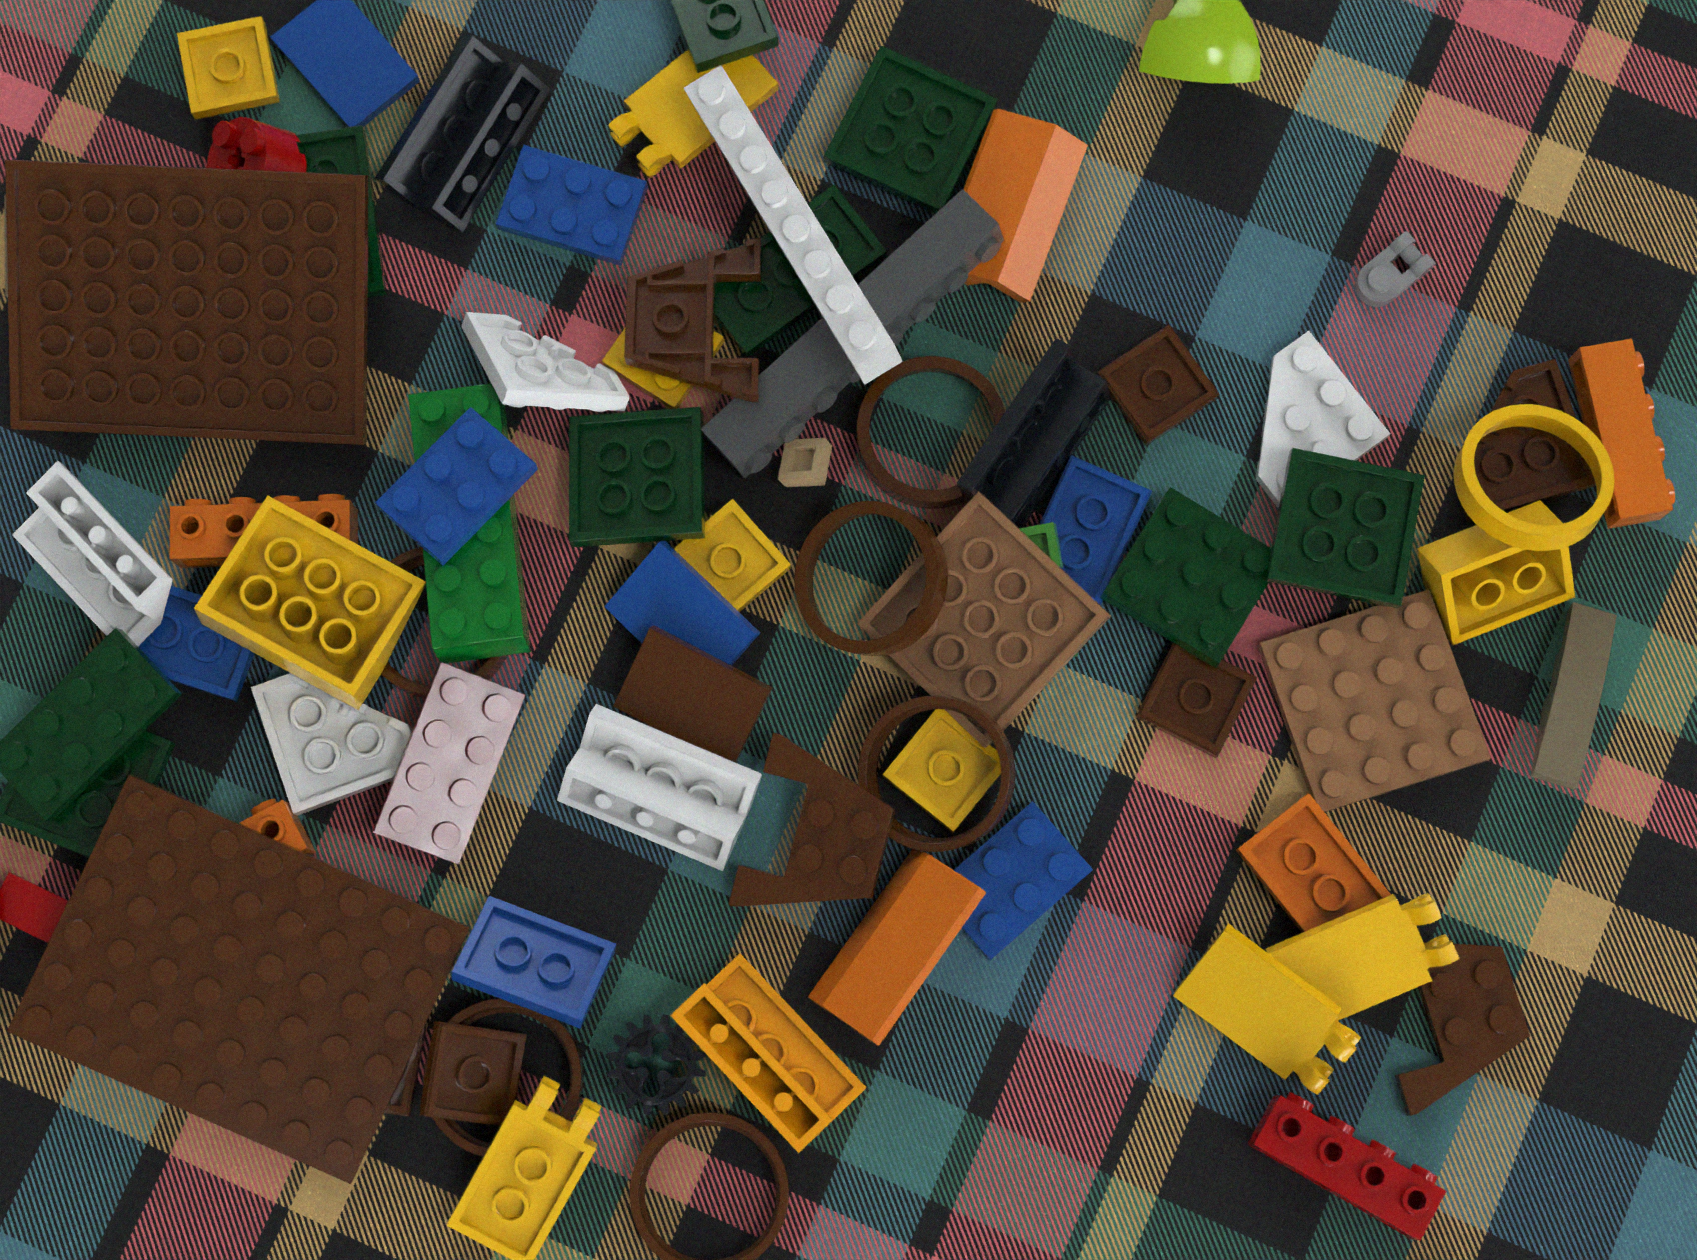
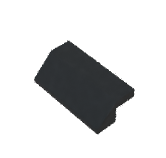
[375,35,551,232]
[957,338,1111,528]

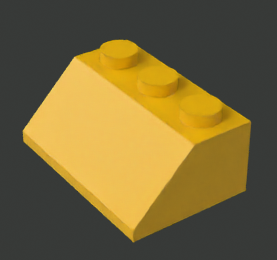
[1417,500,1575,645]

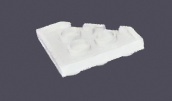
[461,312,630,412]
[1256,331,1390,509]
[251,673,412,816]

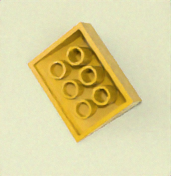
[194,495,426,710]

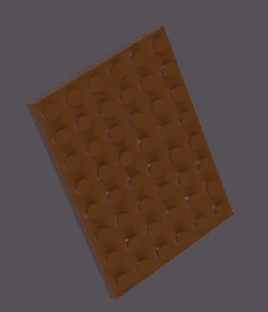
[5,160,368,445]
[6,775,470,1184]

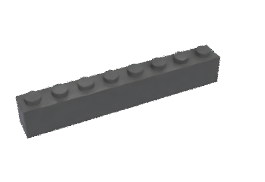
[701,189,1004,478]

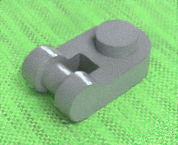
[1355,231,1436,307]

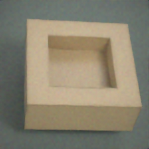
[778,438,832,487]

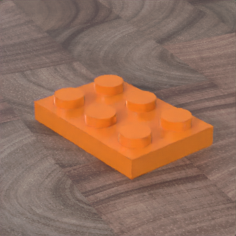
[1236,793,1391,933]

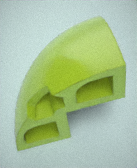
[1139,0,1261,83]

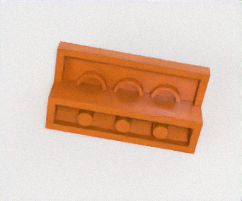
[963,109,1088,303]
[808,849,986,1046]

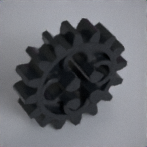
[606,1014,707,1115]

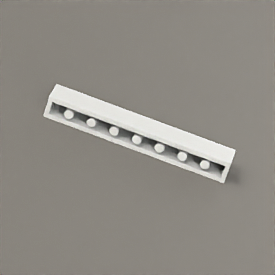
[684,65,903,385]

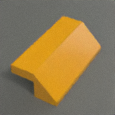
[670,953,867,1153]

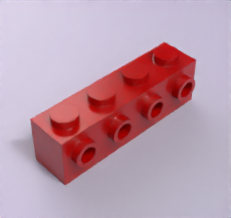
[1247,1092,1447,1241]

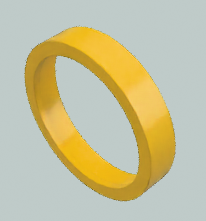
[1454,404,1615,551]

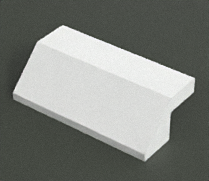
[13,461,173,646]
[557,704,762,871]

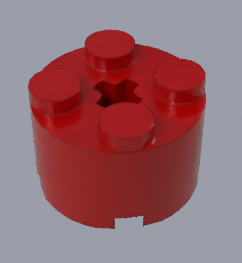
[205,117,307,172]

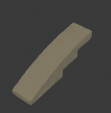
[1531,602,1617,790]

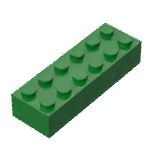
[408,383,531,664]

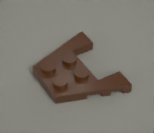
[624,238,762,403]
[728,732,896,907]
[1395,942,1530,1116]

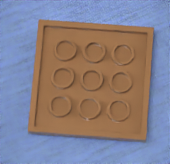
[857,491,1111,748]
[1258,589,1491,812]

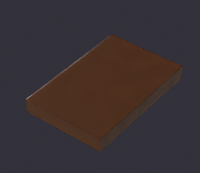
[613,625,773,763]

